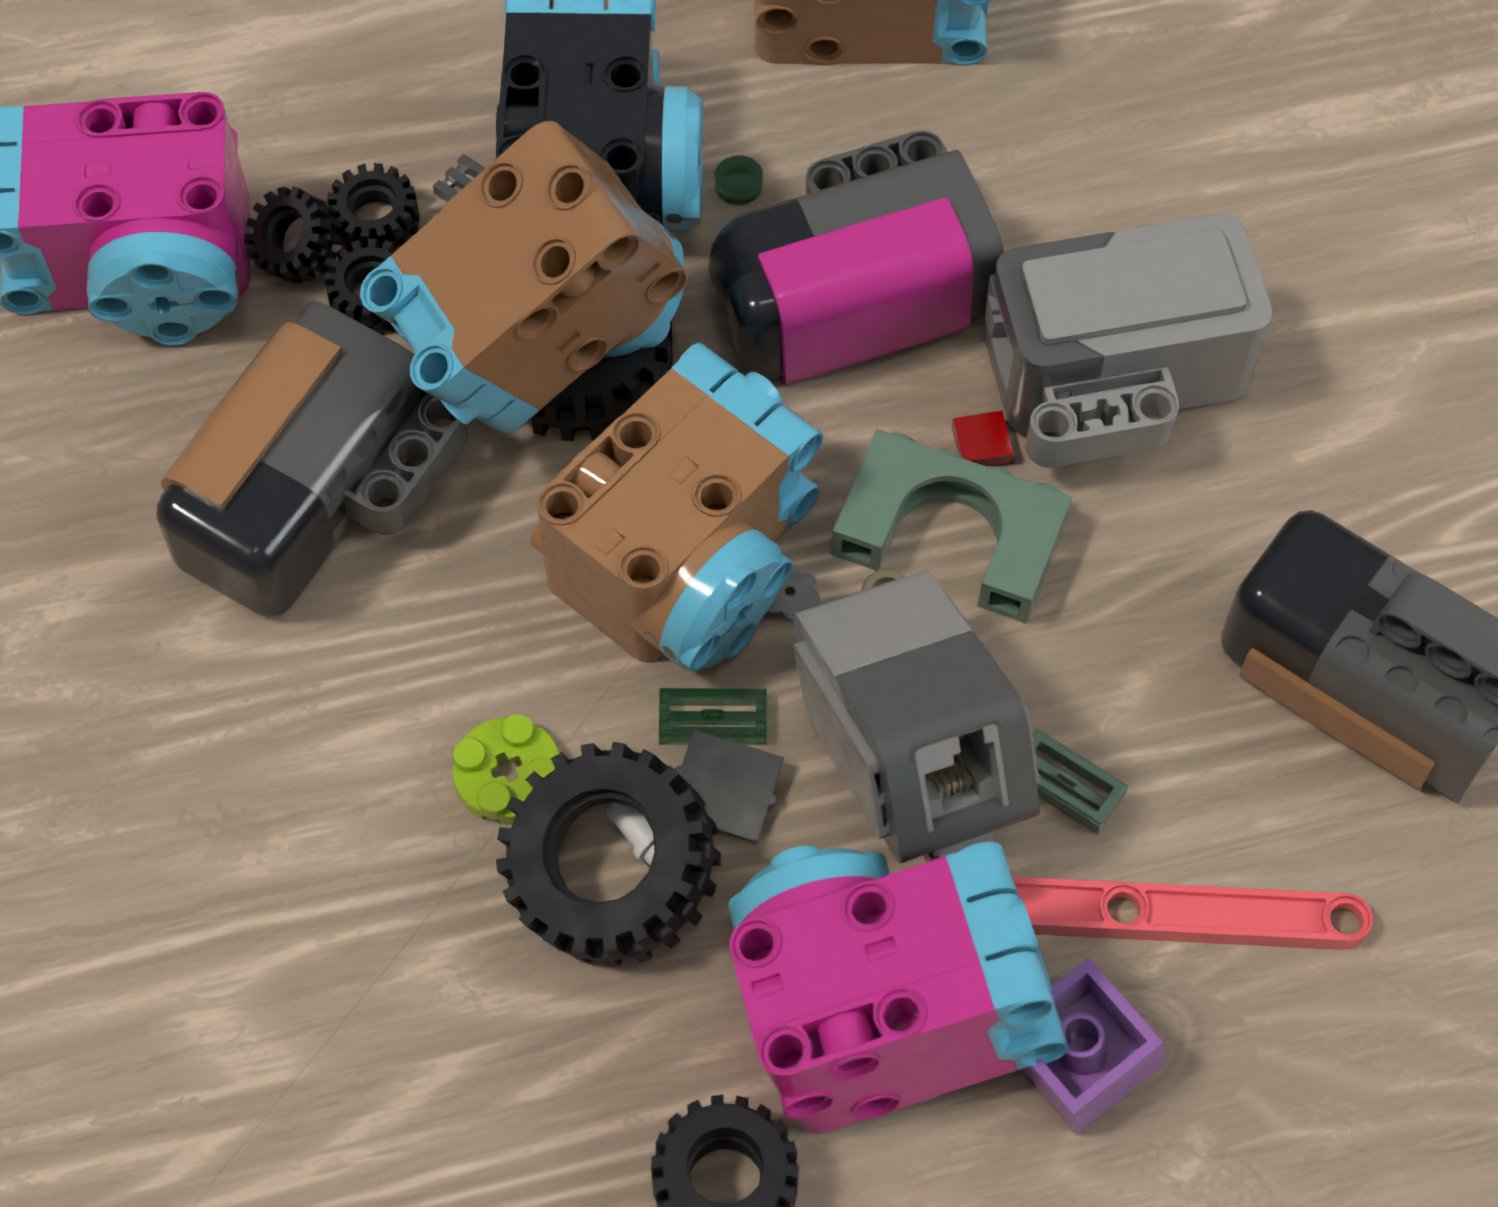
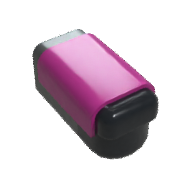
[708,131,1004,385]

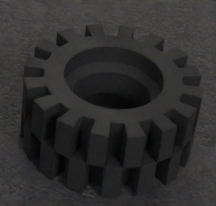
[327,163,420,252]
[244,186,342,284]
[324,239,395,335]

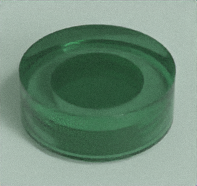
[715,155,763,205]

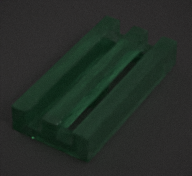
[659,688,767,745]

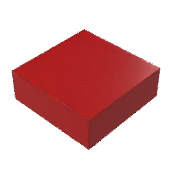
[952,411,1014,467]

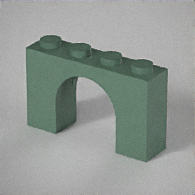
[831,429,1073,624]

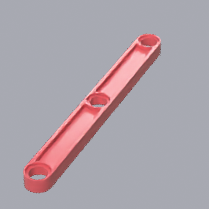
[891,872,1373,950]

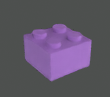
[1021,958,1165,1135]

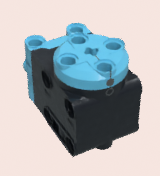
[496,0,703,232]

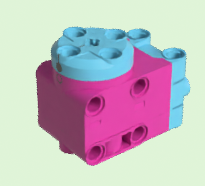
[0,92,250,346]
[728,842,1069,1134]

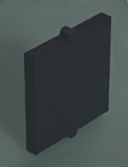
[675,729,784,844]

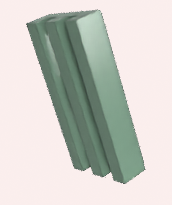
[1033,729,1129,834]

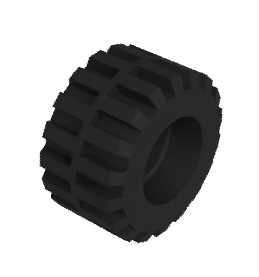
[651,1094,799,1207]

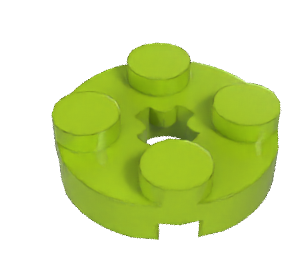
[452,714,559,825]

